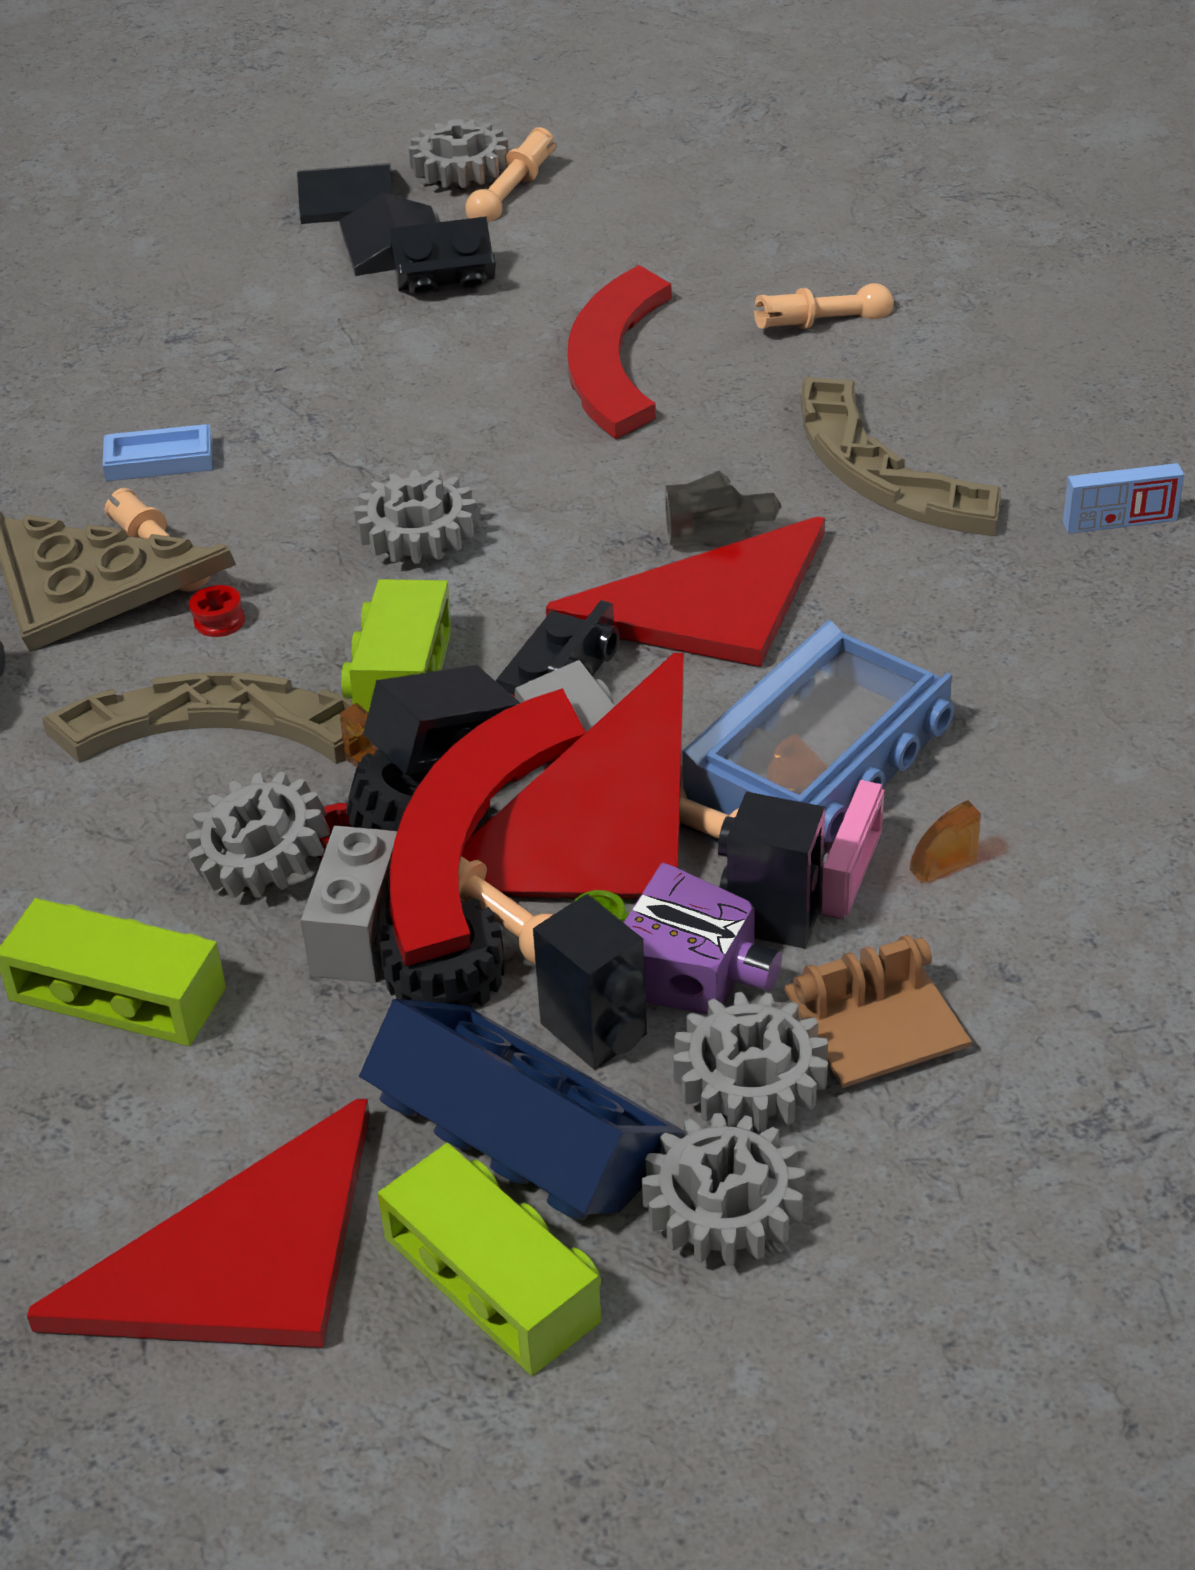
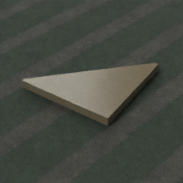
[0,511,236,652]

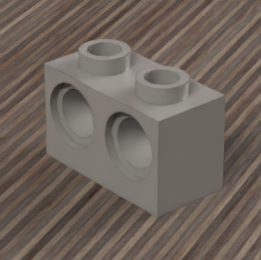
[301,826,397,983]

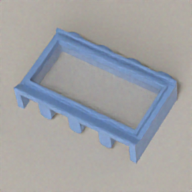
[682,620,954,844]

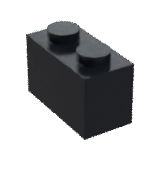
[363,665,520,775]
[718,792,825,949]
[533,894,647,1070]

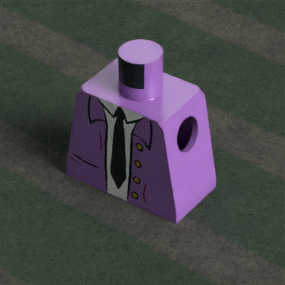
[624,863,782,1014]

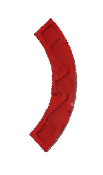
[567,265,672,439]
[390,688,586,966]

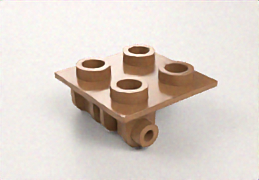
[784,935,972,1088]

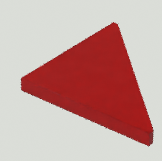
[546,516,825,667]
[462,652,684,899]
[27,1098,370,1348]

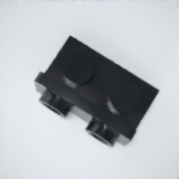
[390,216,496,294]
[496,600,620,696]

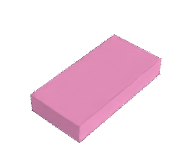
[822,780,884,919]

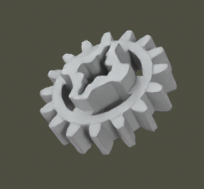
[408,119,509,188]
[354,469,477,564]
[186,772,330,898]
[673,992,828,1132]
[642,1113,806,1266]

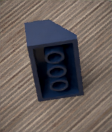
[359,999,685,1220]

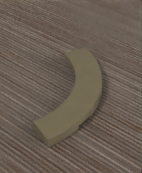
[801,377,1002,536]
[42,672,372,764]

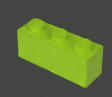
[341,579,452,723]
[0,898,226,1046]
[377,1142,602,1377]

